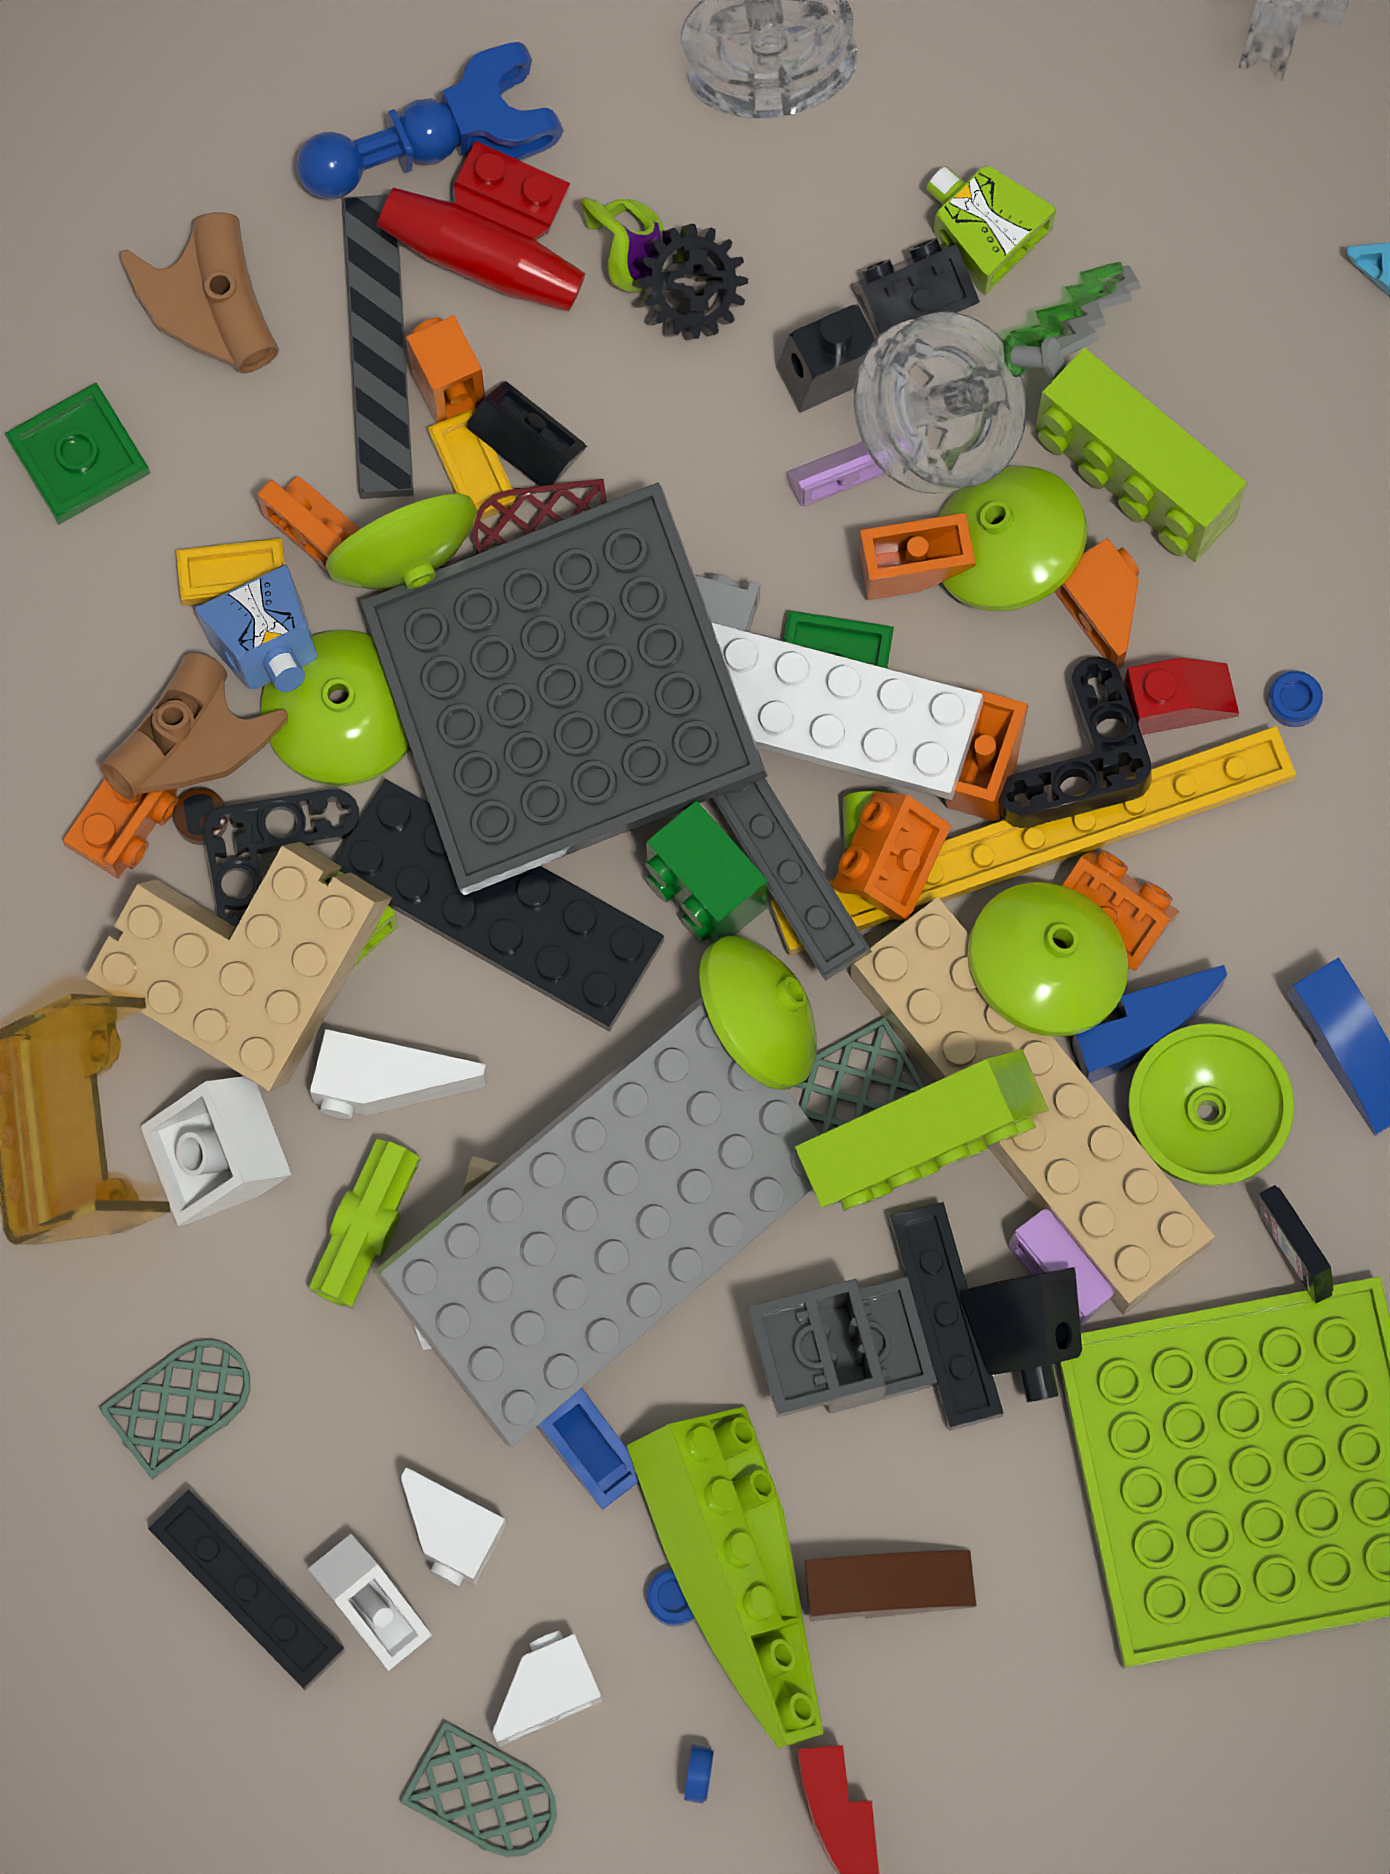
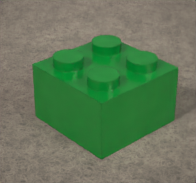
[645,800,768,943]

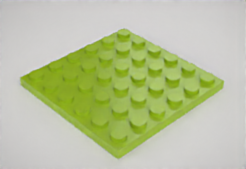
[1059,1276,1390,1669]

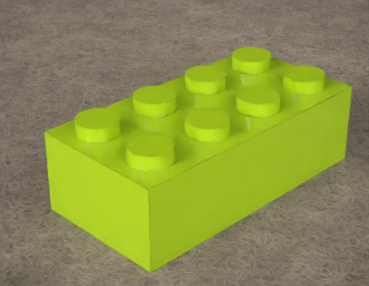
[1035,347,1248,563]
[795,1049,1049,1211]

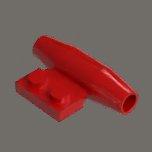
[377,141,586,312]

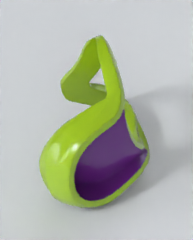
[580,197,664,293]

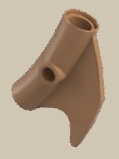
[120,212,279,373]
[100,653,288,801]

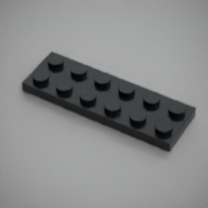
[334,779,664,1032]

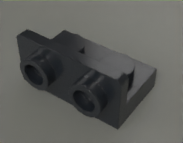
[851,238,980,345]

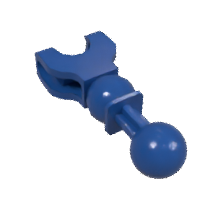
[296,42,564,199]

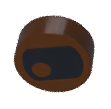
[173,788,229,845]

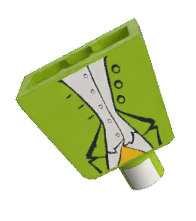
[926,166,1056,295]

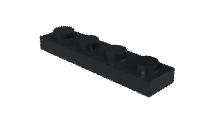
[890,1202,1004,1431]
[148,1489,345,1690]

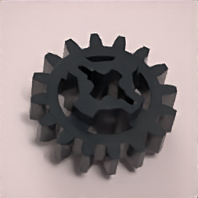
[632,224,748,340]

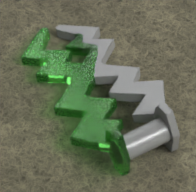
[1003,262,1141,381]

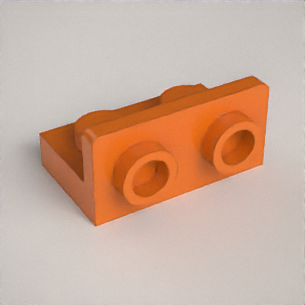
[257,477,360,572]
[62,779,179,879]
[832,792,951,921]
[1062,850,1179,971]

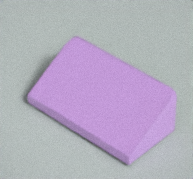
[787,435,899,507]
[1008,1209,1114,1327]

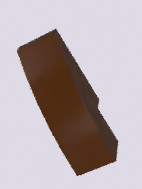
[804,1550,977,1622]

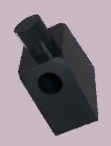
[777,304,889,413]
[960,1267,1082,1402]

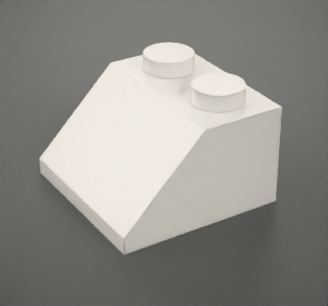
[140,1076,292,1226]

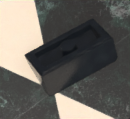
[467,381,587,486]

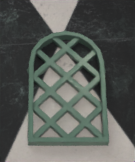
[794,1017,925,1134]
[99,1340,251,1480]
[401,1722,557,1857]

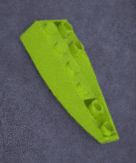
[626,1406,824,1749]

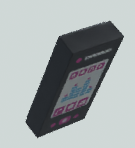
[1258,1185,1334,1304]

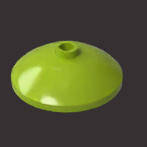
[938,466,1087,612]
[326,494,478,590]
[261,630,410,786]
[968,882,1128,1037]
[699,936,817,1090]
[1128,1023,1294,1187]

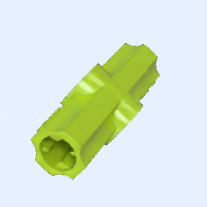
[309,1138,421,1309]

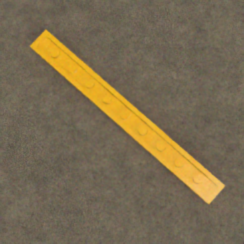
[771,726,1296,955]

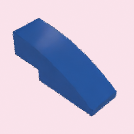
[1288,957,1390,1136]
[1071,965,1227,1083]
[536,1388,639,1510]

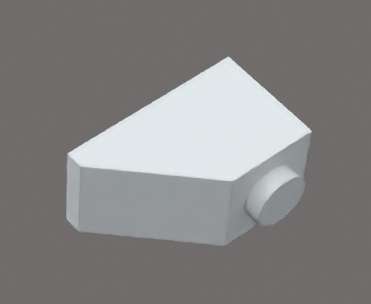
[401,1467,507,1587]
[307,1534,432,1671]
[492,1631,602,1747]

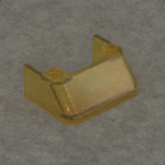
[0,994,170,1245]

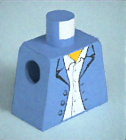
[195,565,318,692]

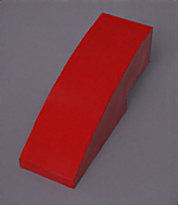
[797,1745,879,1874]

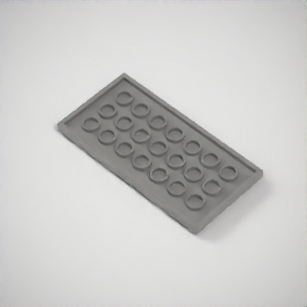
[374,997,820,1447]

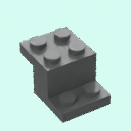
[748,1276,937,1418]

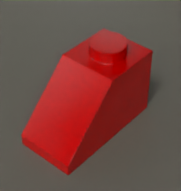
[1123,657,1239,735]

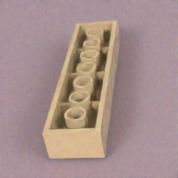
[850,897,1215,1315]

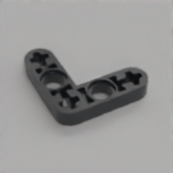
[999,657,1152,828]
[203,789,359,927]

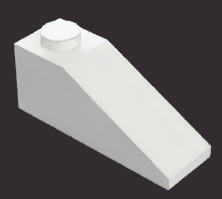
[310,1029,488,1119]

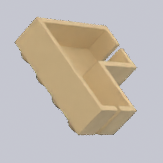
[86,842,392,1091]

